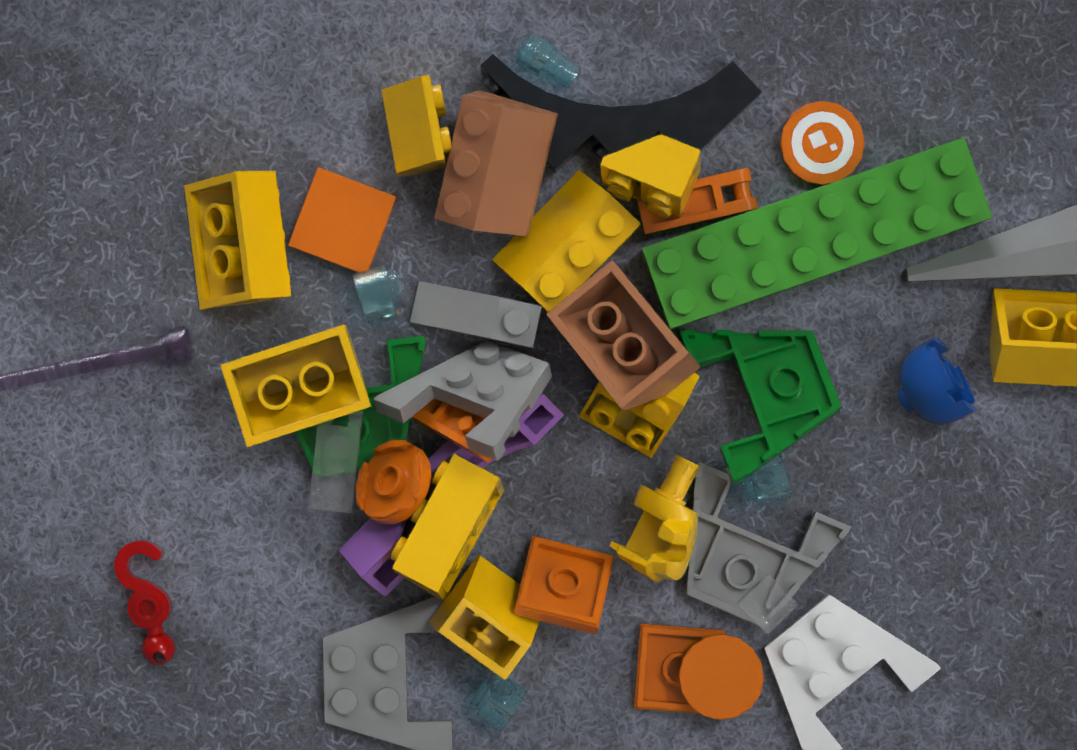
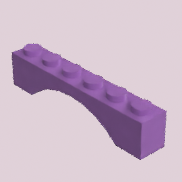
[339,393,564,597]

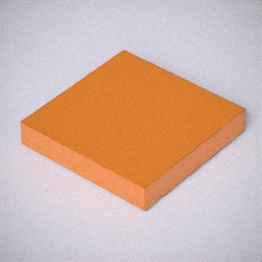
[288,167,397,276]
[513,535,614,635]
[634,623,725,713]

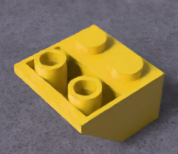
[381,74,452,177]
[600,134,701,218]
[579,372,700,458]
[428,554,539,680]

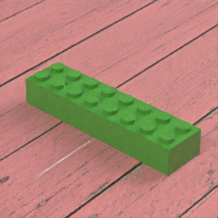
[640,137,993,330]

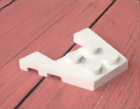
[763,594,941,750]

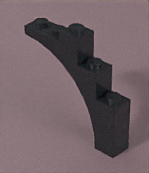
[480,54,762,173]

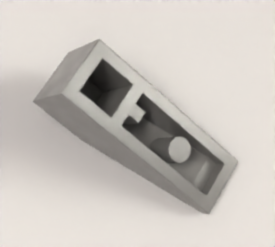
[410,281,542,350]

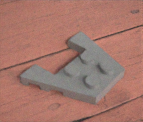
[373,340,552,461]
[685,462,851,628]
[323,594,453,750]

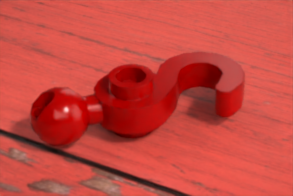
[114,540,175,665]

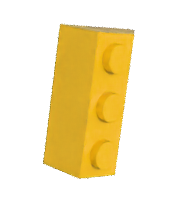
[492,170,641,313]
[184,171,291,310]
[989,288,1077,387]
[220,324,371,447]
[390,454,504,601]

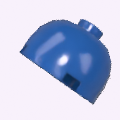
[897,337,976,424]

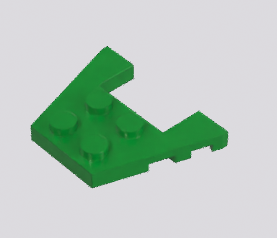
[679,330,841,486]
[295,336,426,477]

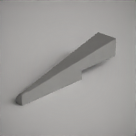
[905,205,1077,282]

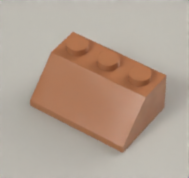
[434,90,558,236]
[546,260,701,411]

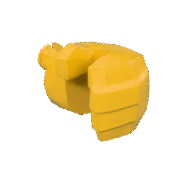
[610,454,701,583]

